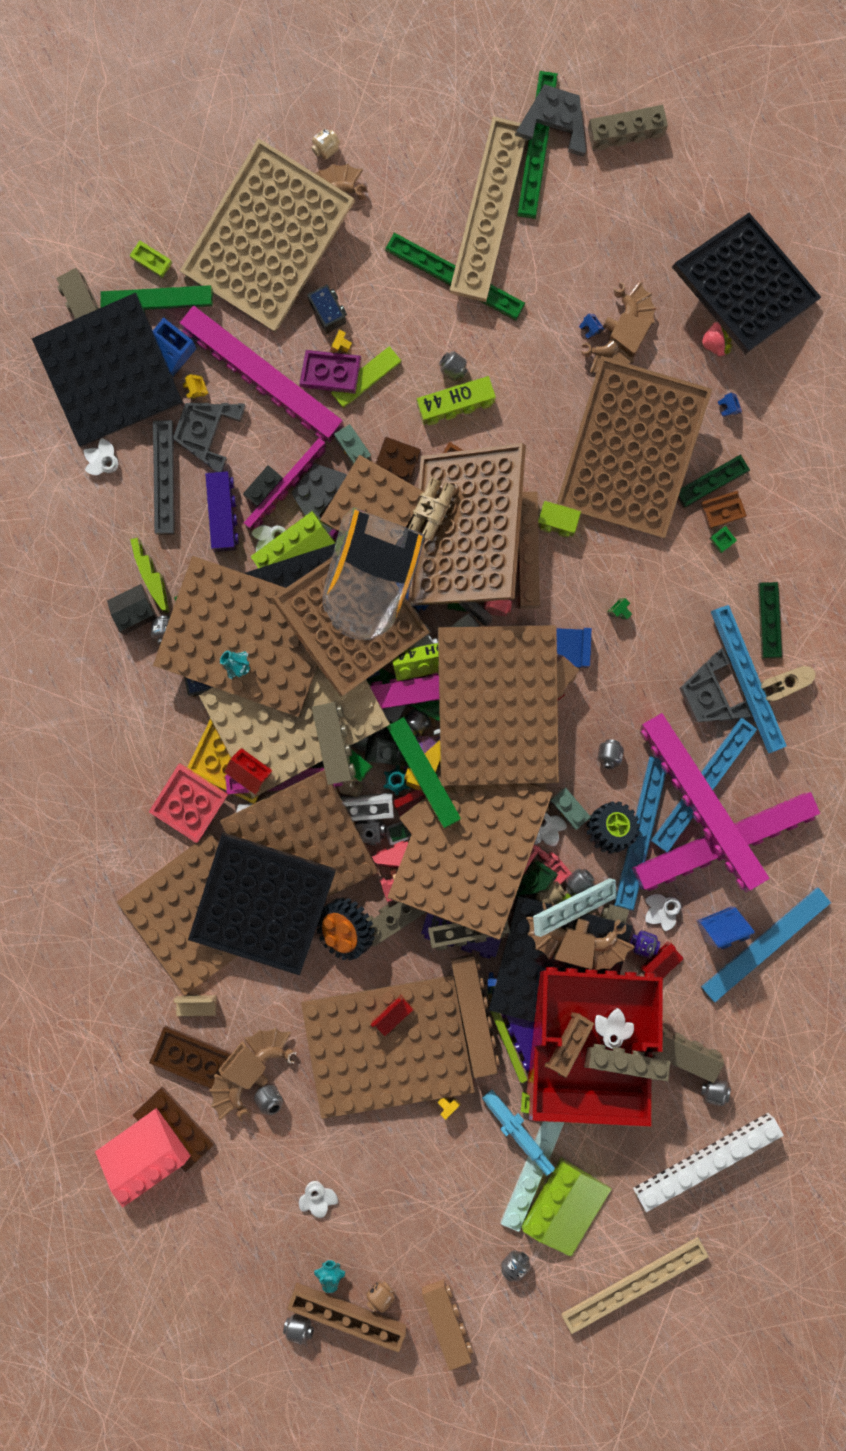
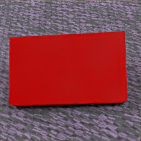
[225,748,273,795]
[392,789,425,817]
[640,941,684,978]
[370,994,414,1037]

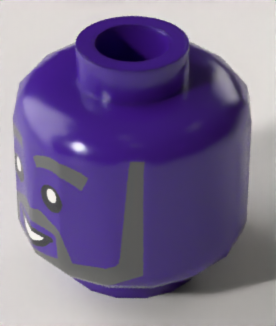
[630,930,660,959]

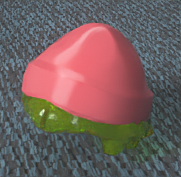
[702,322,733,357]

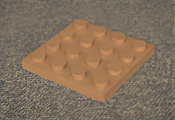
[320,455,424,545]

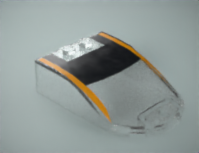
[323,507,425,640]

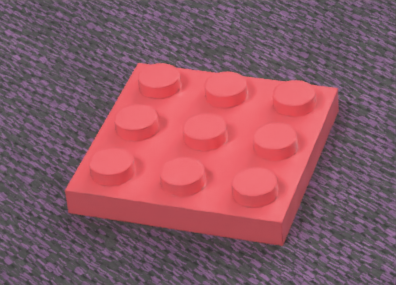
[149,763,229,843]

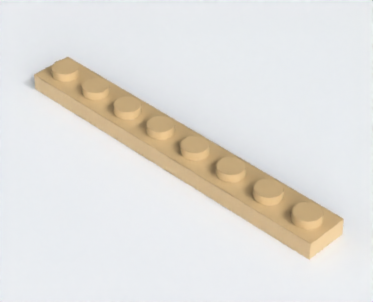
[561,1237,709,1334]

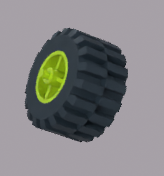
[586,801,640,854]

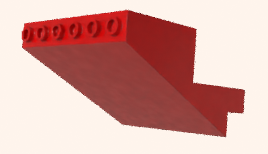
[526,967,663,1127]

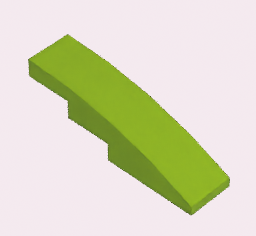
[130,538,169,613]

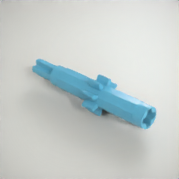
[482,1089,555,1176]

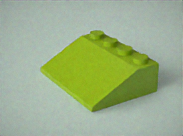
[250,511,336,568]
[522,1157,611,1256]

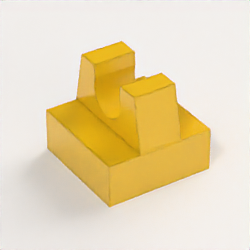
[329,330,352,353]
[182,374,209,399]
[438,1097,461,1120]

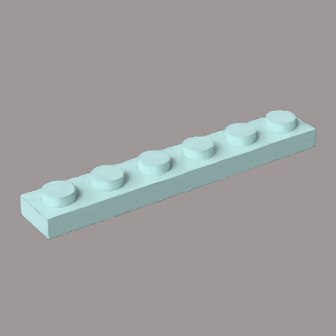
[533,878,617,937]
[501,1121,564,1232]

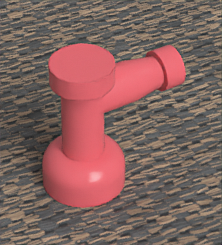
[537,846,560,868]

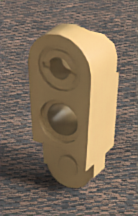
[761,666,815,702]

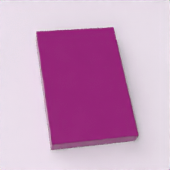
[299,350,362,394]

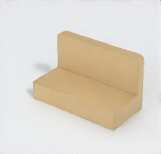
[174,995,216,1016]

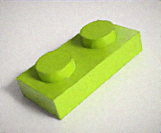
[129,240,172,278]

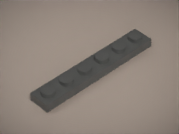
[153,420,175,535]

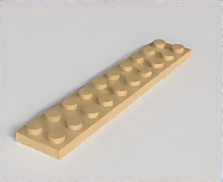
[450,116,526,302]

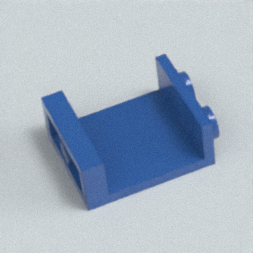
[556,628,592,668]

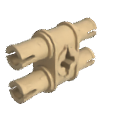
[407,477,457,541]

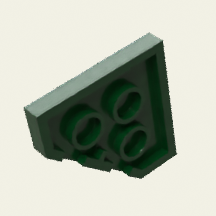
[515,858,558,898]

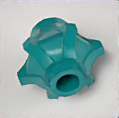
[220,650,250,680]
[383,765,410,795]
[314,1260,345,1293]

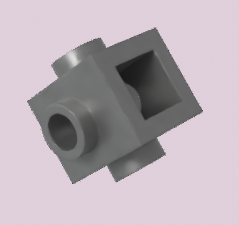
[356,819,387,845]

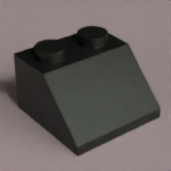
[107,584,158,635]
[365,727,408,766]

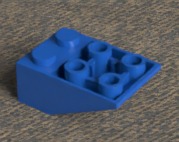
[153,318,197,377]
[696,906,755,949]

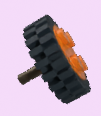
[316,898,375,961]

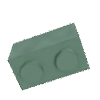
[334,424,372,466]
[550,788,591,830]

